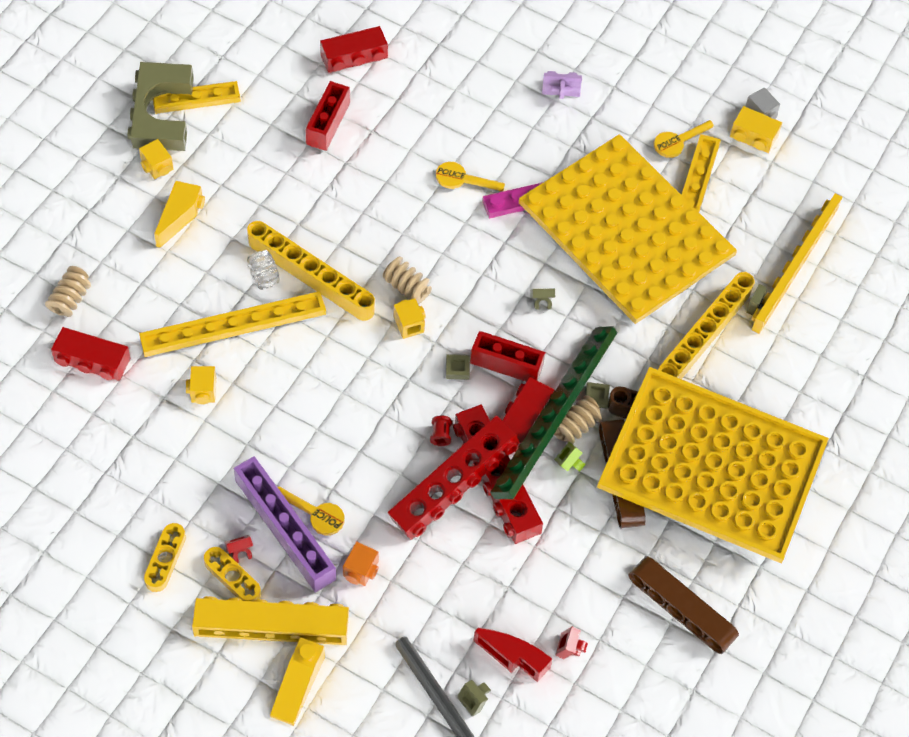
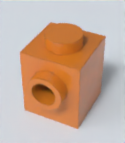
[343,541,379,586]

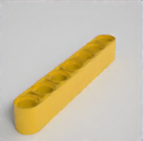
[247,221,375,321]
[658,272,755,379]

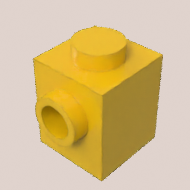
[139,139,174,180]
[393,298,426,339]
[186,366,217,404]

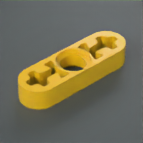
[144,523,186,592]
[204,547,261,601]

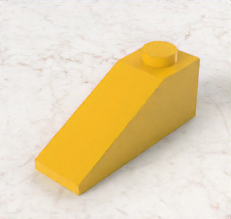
[154,181,205,248]
[270,637,325,726]

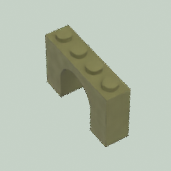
[127,62,194,151]

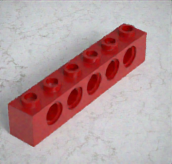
[453,404,544,544]
[387,415,519,540]

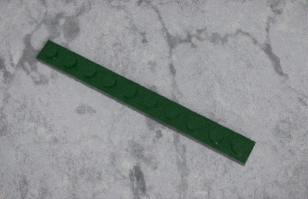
[490,326,618,499]

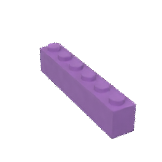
[234,456,336,593]

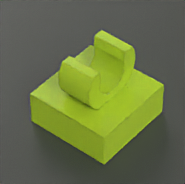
[554,441,586,472]

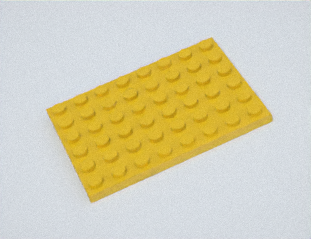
[519,134,737,324]
[597,367,829,564]

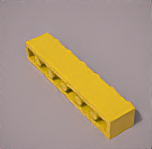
[192,596,349,645]

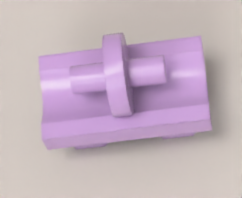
[542,71,582,99]

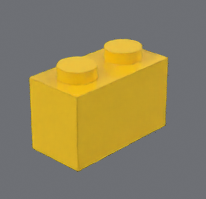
[730,106,783,153]

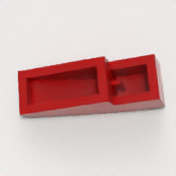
[473,628,553,682]

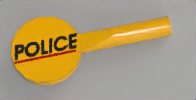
[654,120,714,158]
[436,162,505,192]
[278,486,345,536]

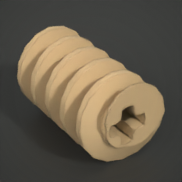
[383,256,432,304]
[45,266,91,317]
[554,395,602,444]

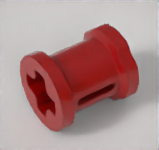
[430,415,453,446]

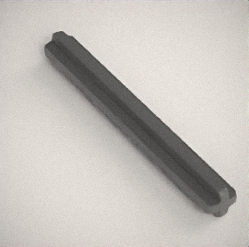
[395,636,474,737]

